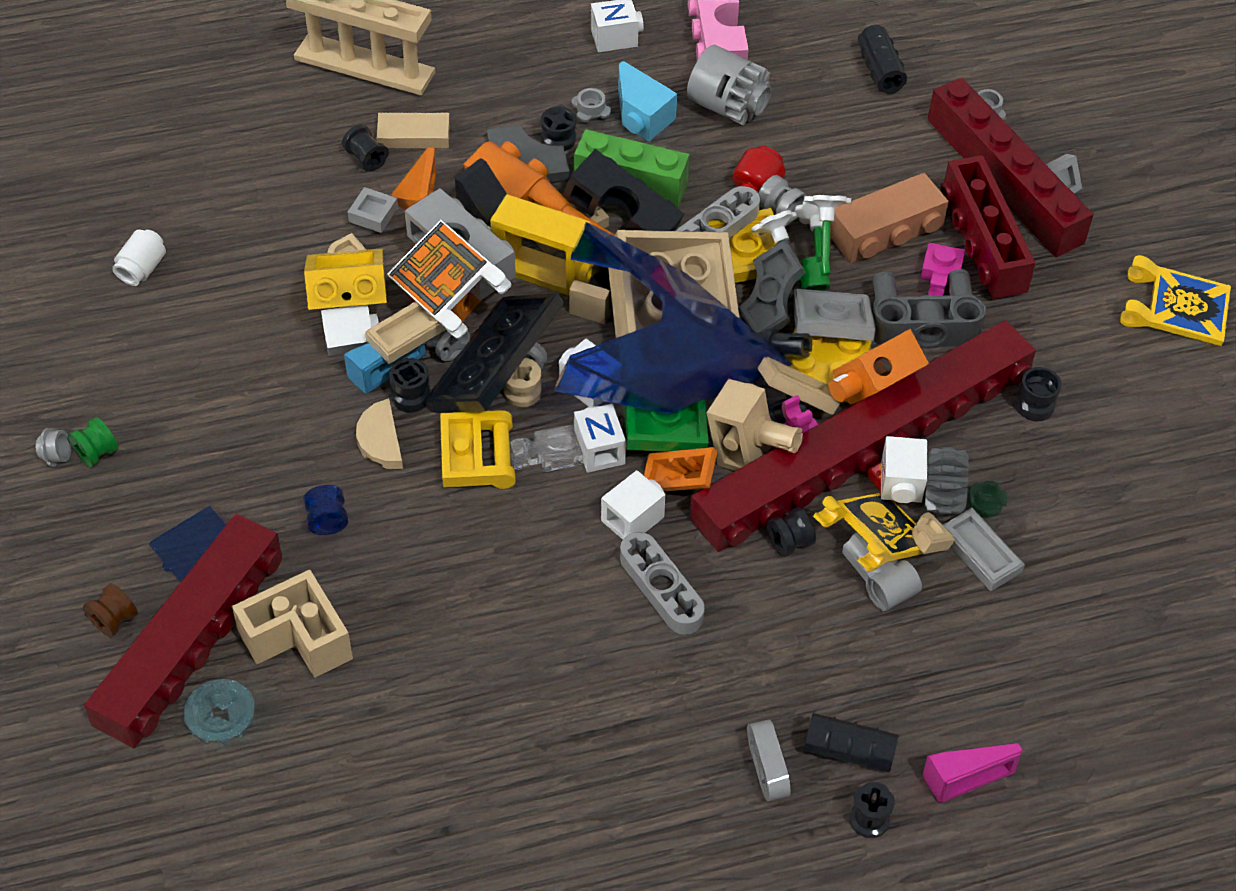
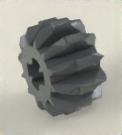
[924,446,969,516]

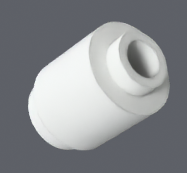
[112,230,166,286]

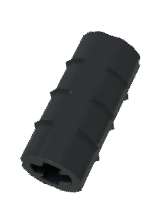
[858,25,907,94]
[804,713,899,773]

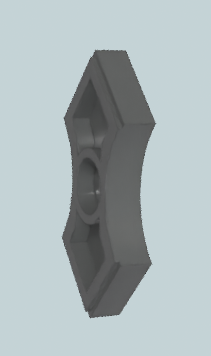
[486,125,570,182]
[739,239,806,333]

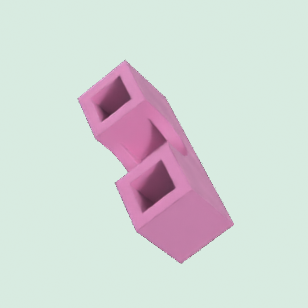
[688,0,749,60]

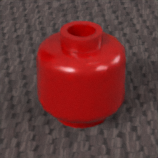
[732,146,786,193]

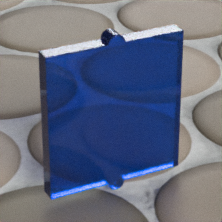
[149,506,227,583]

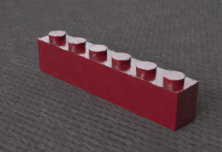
[928,77,1094,257]
[84,513,282,749]

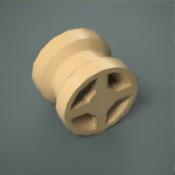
[503,358,542,407]

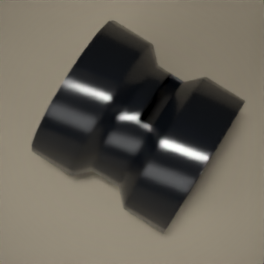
[389,358,430,413]
[1016,367,1062,422]

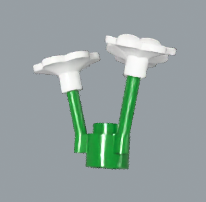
[752,195,851,291]

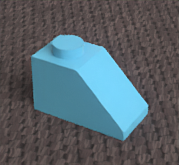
[618,61,677,142]

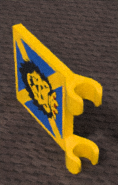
[1120,255,1231,346]

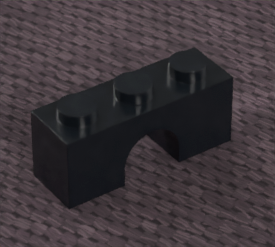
[562,149,685,231]

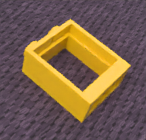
[490,194,594,296]
[304,248,387,310]

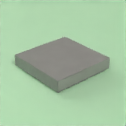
[792,289,875,341]

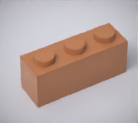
[830,172,949,264]

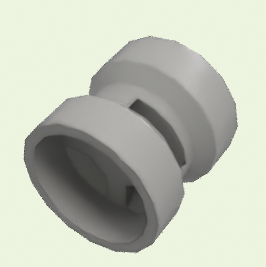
[758,175,807,225]

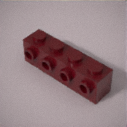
[940,155,1036,299]

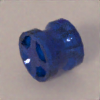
[303,485,349,535]

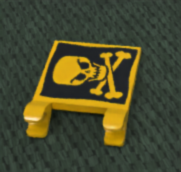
[813,493,923,572]

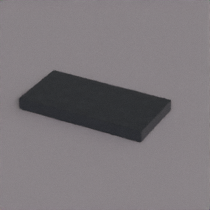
[424,293,564,412]

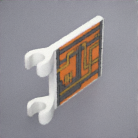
[387,219,512,339]

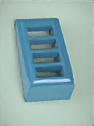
[344,343,426,394]

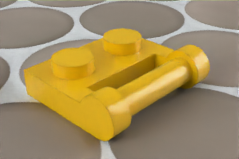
[440,410,516,489]

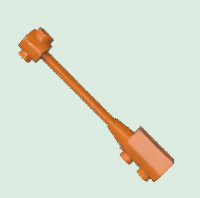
[463,141,615,248]

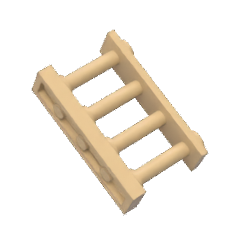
[286,0,435,95]

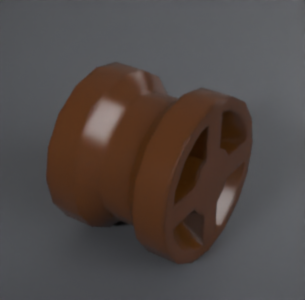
[83,583,138,637]

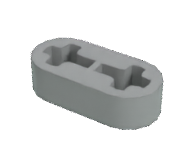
[747,720,791,802]

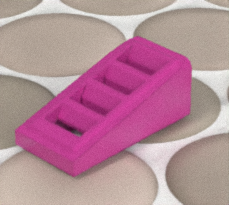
[923,743,1023,803]

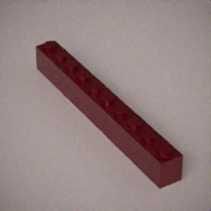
[690,320,1036,552]

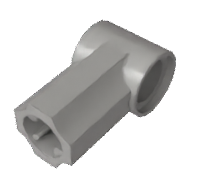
[842,532,922,612]

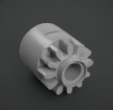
[687,44,772,126]

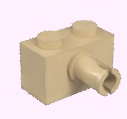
[707,379,803,471]

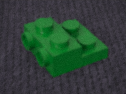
[622,378,709,452]

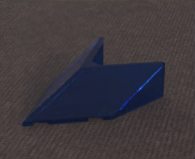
[555,222,793,415]

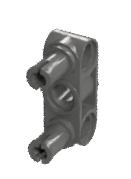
[872,269,986,348]

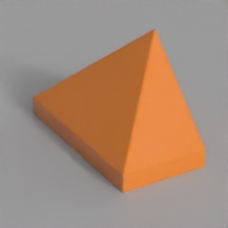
[390,147,437,211]
[644,447,718,492]

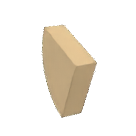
[912,512,955,554]

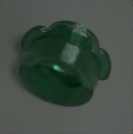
[968,480,1008,518]

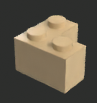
[232,569,353,678]

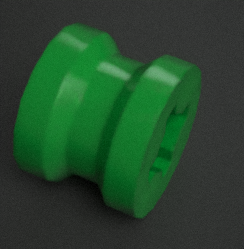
[68,417,119,468]

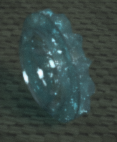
[184,679,256,745]

